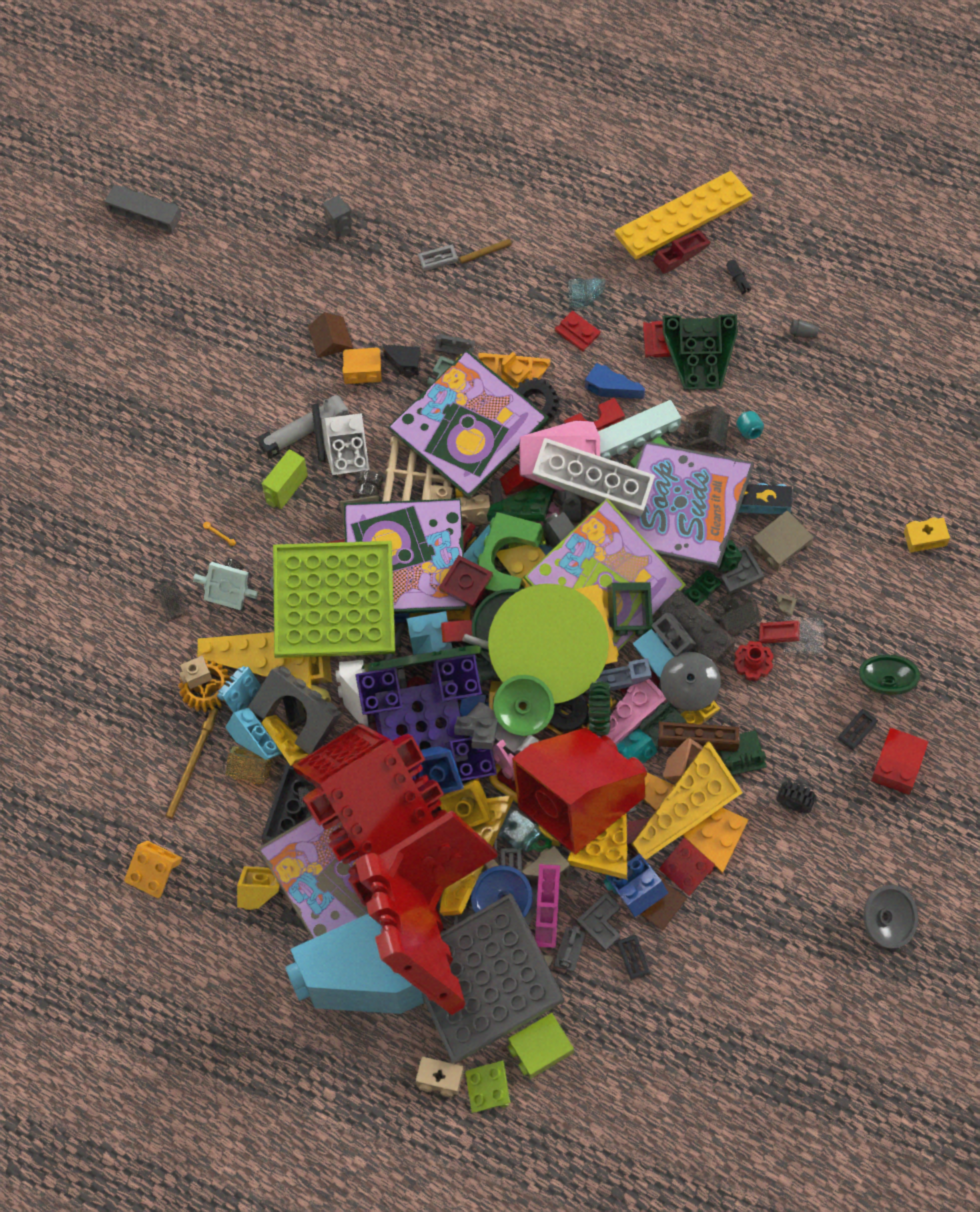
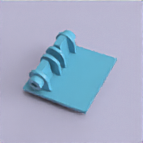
[217,666,261,713]

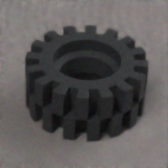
[776,781,817,814]

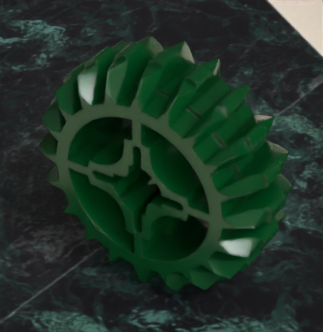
[589,681,610,736]

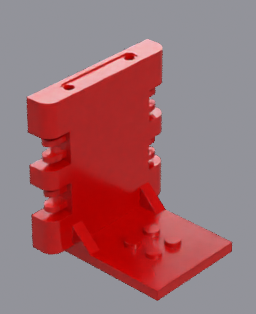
[292,723,447,907]
[355,811,498,1015]

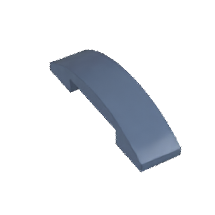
[584,658,652,693]

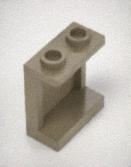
[752,510,814,572]

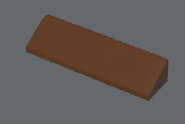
[658,722,740,752]

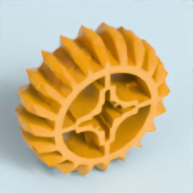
[178,659,231,713]

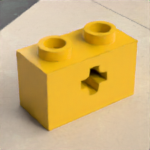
[904,517,950,553]

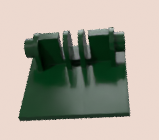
[720,730,767,775]

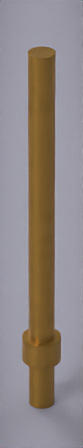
[165,708,219,819]

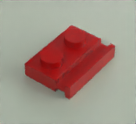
[555,310,600,352]
[643,321,671,358]

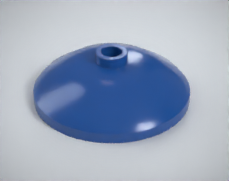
[471,866,533,918]

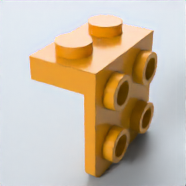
[343,348,382,384]

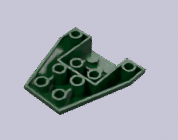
[662,314,738,390]

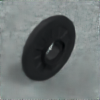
[549,695,589,731]

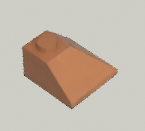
[663,738,703,784]

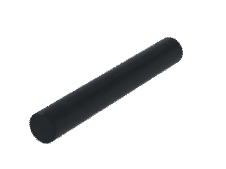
[311,403,326,461]

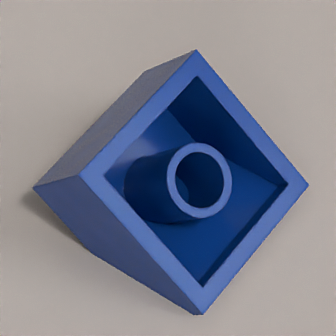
[418,746,464,793]

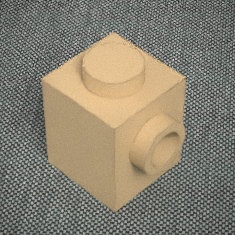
[179,656,212,689]

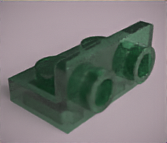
[639,701,687,749]

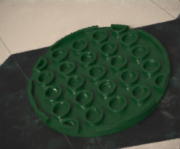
[361,645,482,673]

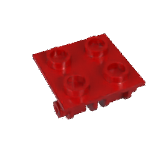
[659,838,715,896]

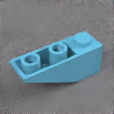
[225,708,282,760]

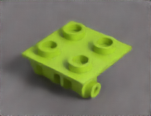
[465,1061,510,1113]

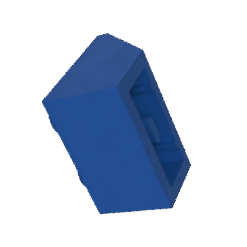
[606,854,668,917]

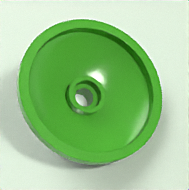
[493,675,554,736]

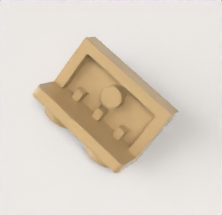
[456,495,491,525]

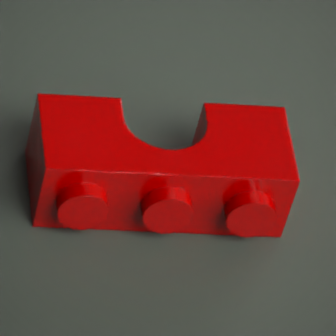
[564,398,625,431]

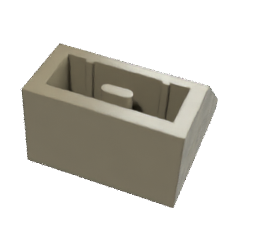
[522,846,570,887]

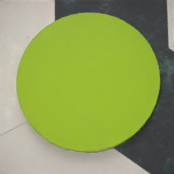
[488,583,609,704]

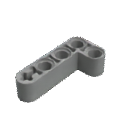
[467,702,539,756]

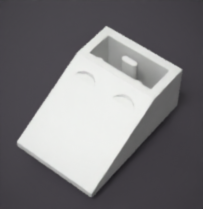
[321,413,369,475]

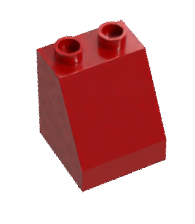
[512,727,647,855]

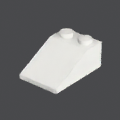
[336,660,368,727]

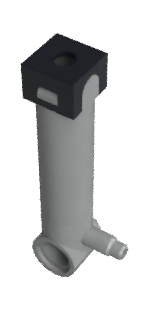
[257,395,349,460]

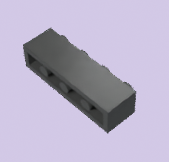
[105,185,182,233]

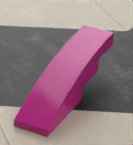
[535,864,560,948]

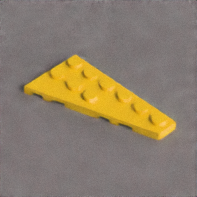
[440,796,514,916]

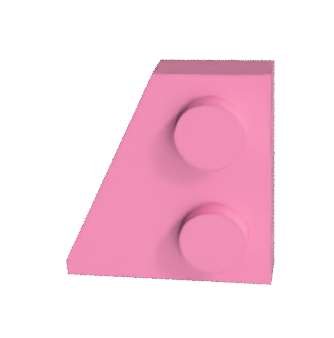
[492,739,515,781]

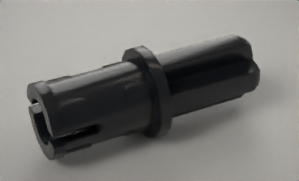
[726,259,752,294]

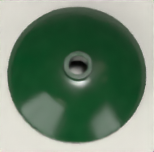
[859,655,920,696]

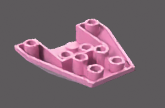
[519,421,600,497]

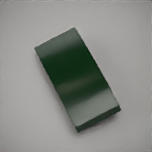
[679,570,722,611]

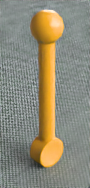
[203,522,236,546]

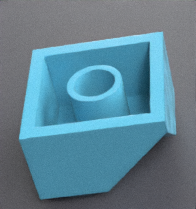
[407,612,453,655]

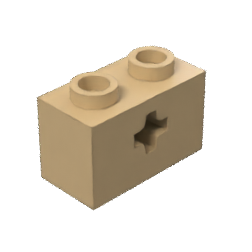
[416,1056,464,1097]

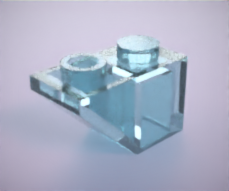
[568,278,605,308]

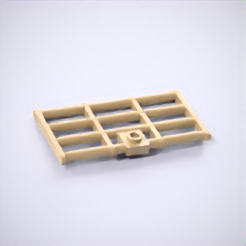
[382,436,452,502]

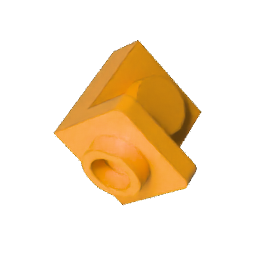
[501,352,530,385]

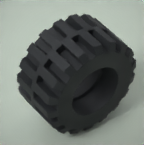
[514,378,560,428]

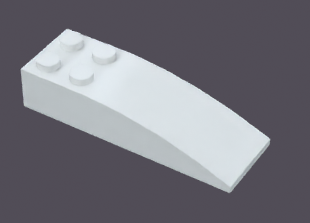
[532,438,655,517]

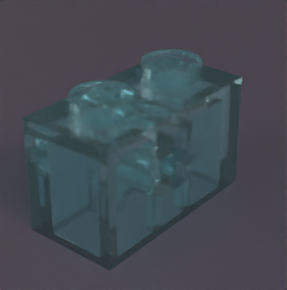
[498,807,542,852]

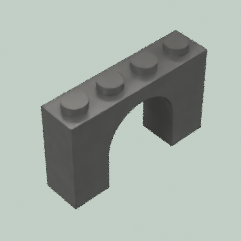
[249,666,342,755]

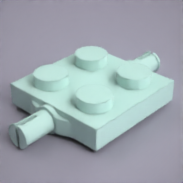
[193,562,258,610]

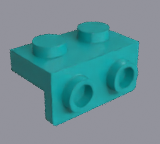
[616,728,657,764]

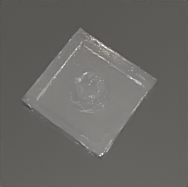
[783,616,824,657]

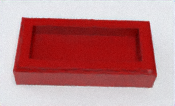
[759,620,800,644]

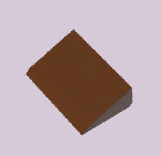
[308,312,353,358]

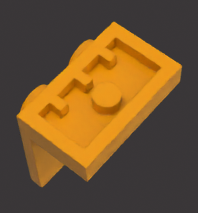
[124,840,182,898]

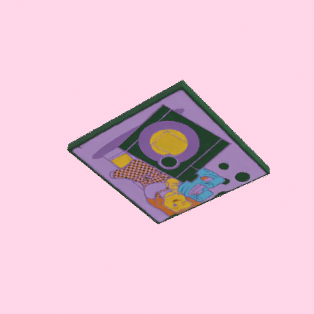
[388,350,549,499]
[344,498,467,614]

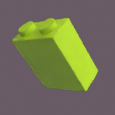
[262,449,308,509]
[507,1013,574,1079]

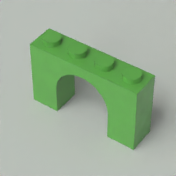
[477,512,544,594]

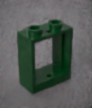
[607,582,653,636]

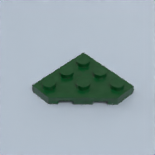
[487,484,555,522]

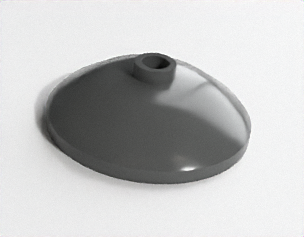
[660,652,721,711]
[863,885,918,948]

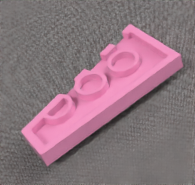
[598,679,668,744]

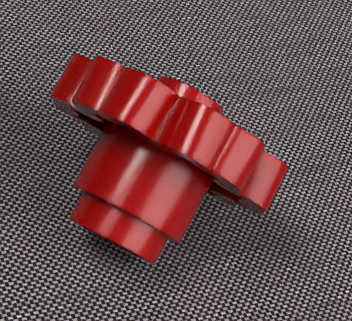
[734,641,774,681]

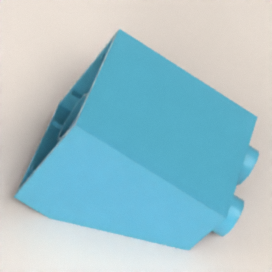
[285,914,424,1014]

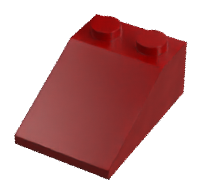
[871,727,929,795]

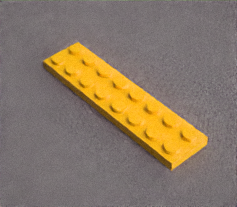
[614,171,753,260]

